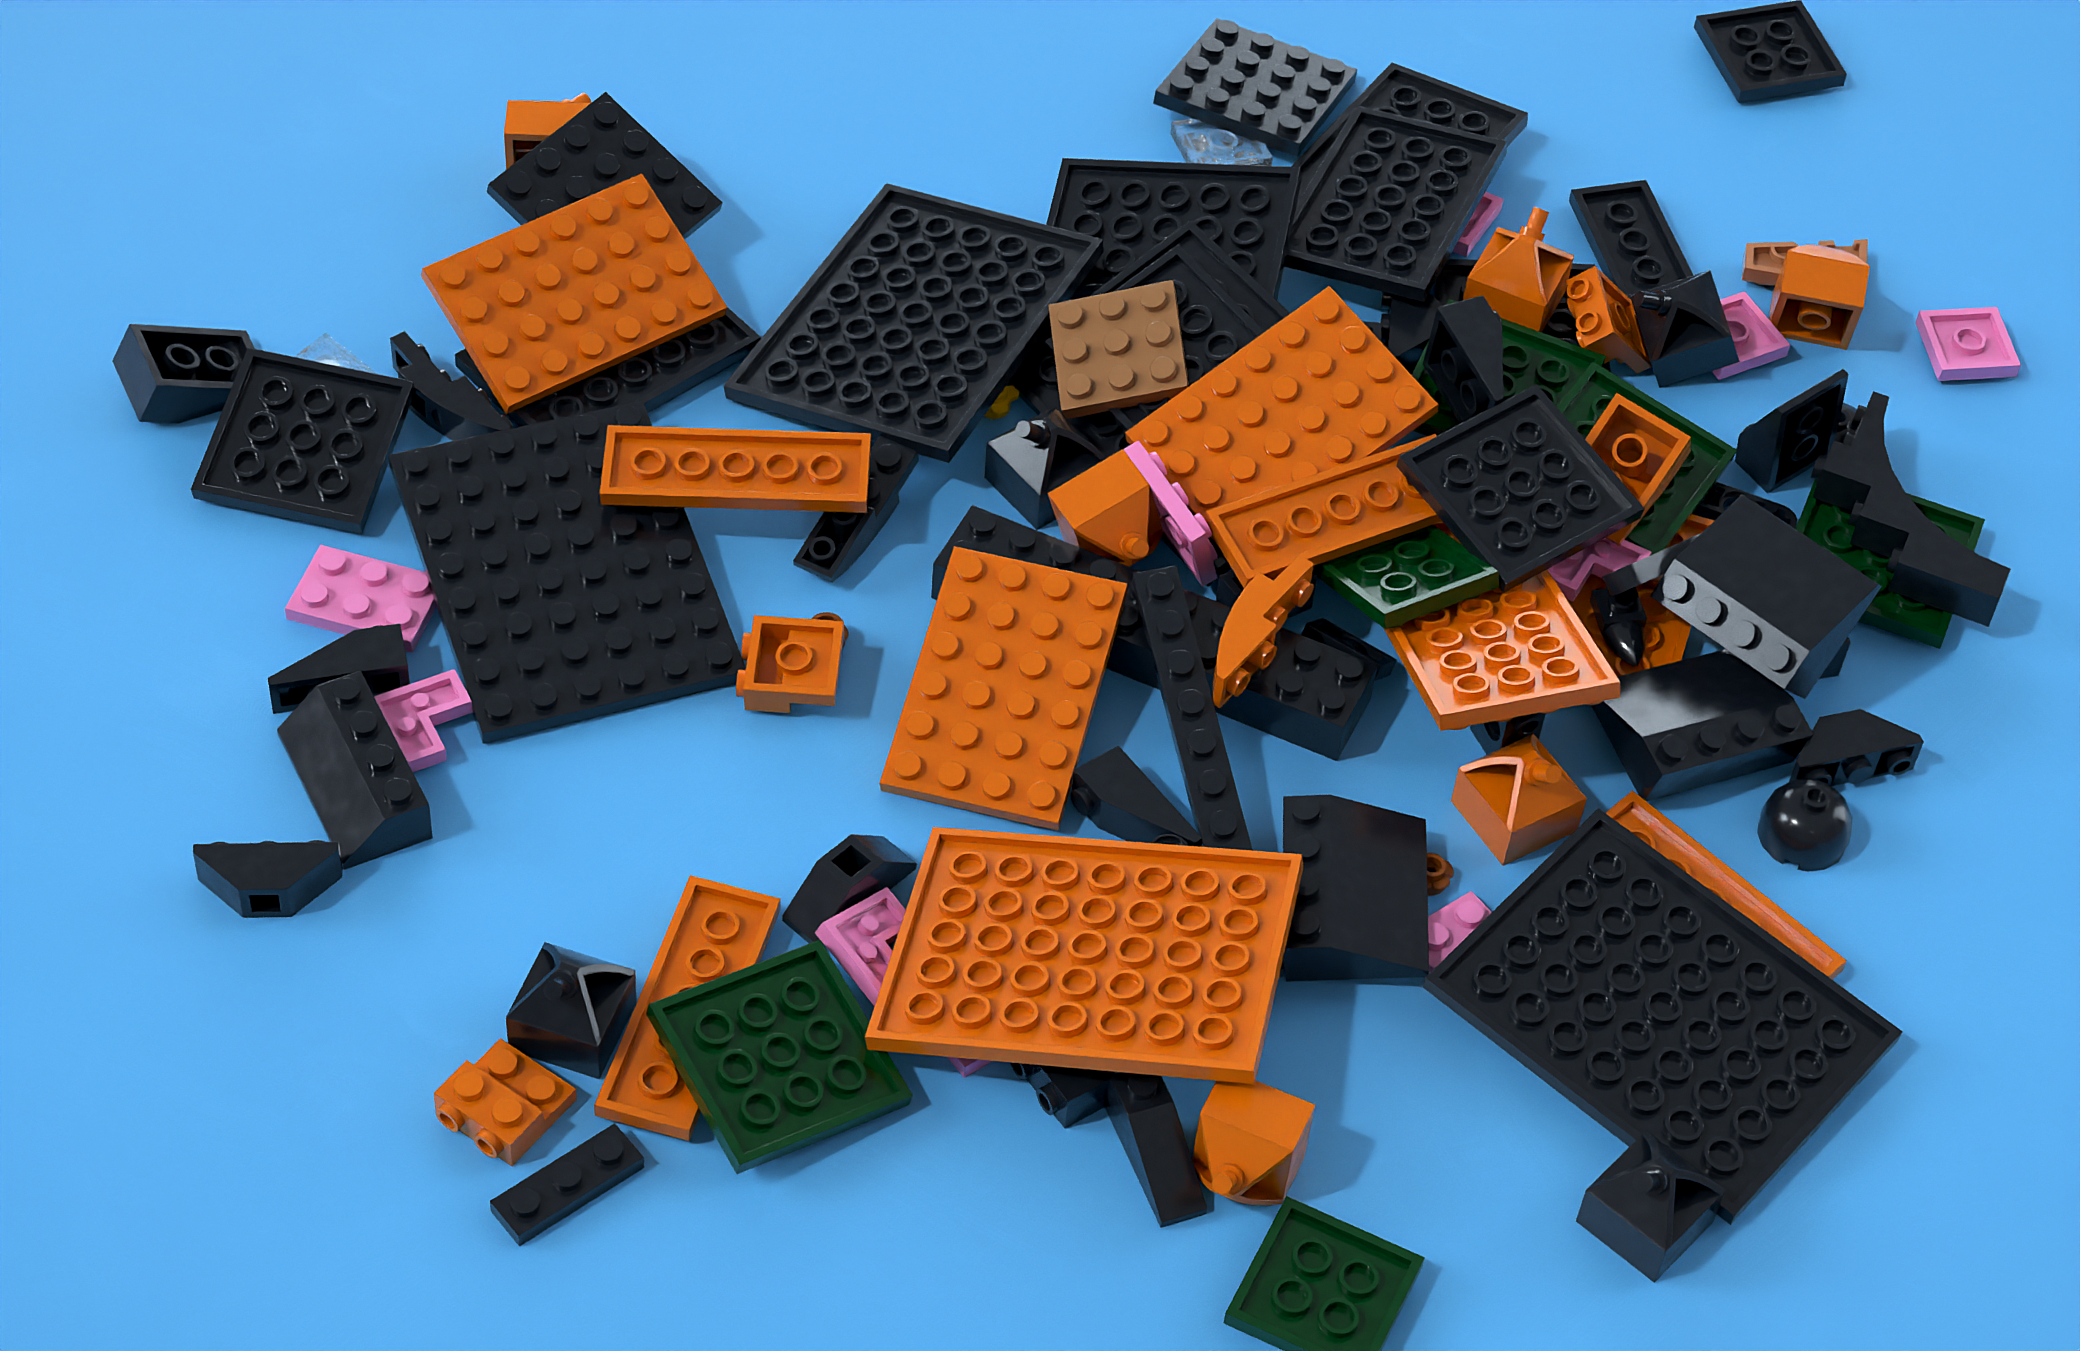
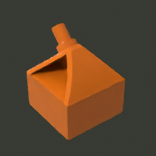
[504,93,592,170]
[1463,207,1574,333]
[1768,244,1870,350]
[1048,449,1163,567]
[1451,734,1587,866]
[1192,1081,1315,1205]

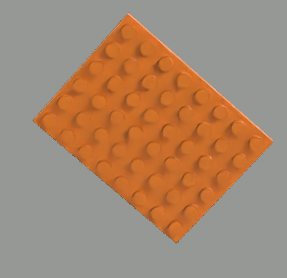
[865,827,1303,1084]

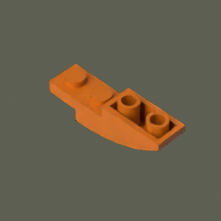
[1212,555,1314,708]

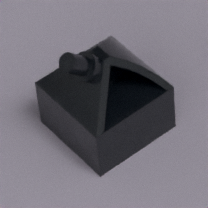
[1630,270,1740,388]
[984,407,1107,530]
[506,942,637,1080]
[1576,1130,1726,1283]

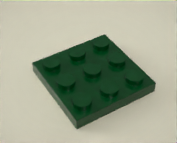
[1313,525,1499,630]
[1223,1196,1425,1351]

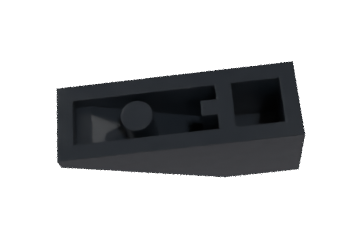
[268,623,410,714]
[1071,746,1202,847]
[1105,1072,1208,1228]

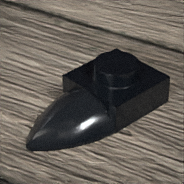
[1590,587,1647,666]

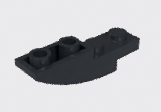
[390,331,513,441]
[793,436,919,582]

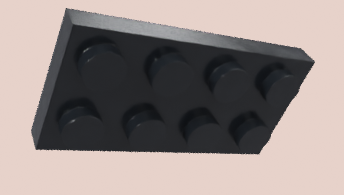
[1569,180,1693,299]

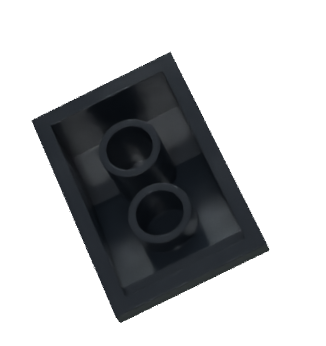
[1423,295,1503,424]
[112,324,255,423]
[1735,369,1849,494]

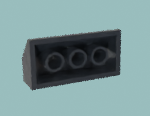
[277,670,433,870]

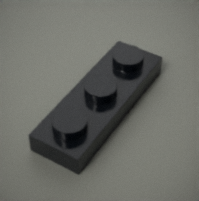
[490,1123,644,1247]

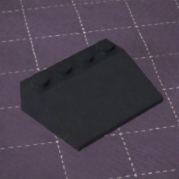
[1650,494,1882,699]
[1591,649,1814,801]
[1283,795,1429,982]

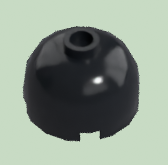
[1757,778,1853,872]

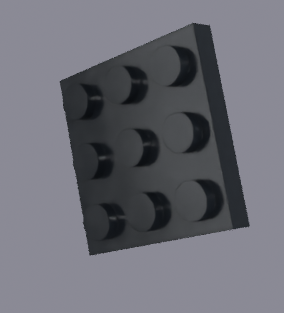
[1694,0,1847,103]

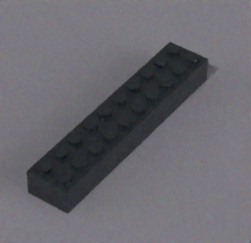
[931,505,1378,761]

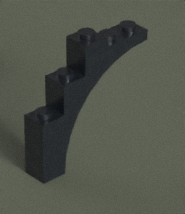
[1810,391,2011,627]

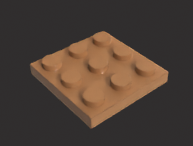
[1048,280,1189,419]

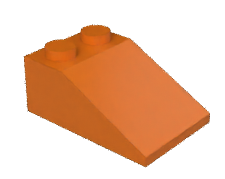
[1585,393,1691,546]

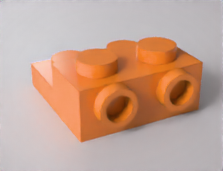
[1566,266,1652,374]
[736,615,844,713]
[434,1038,577,1166]

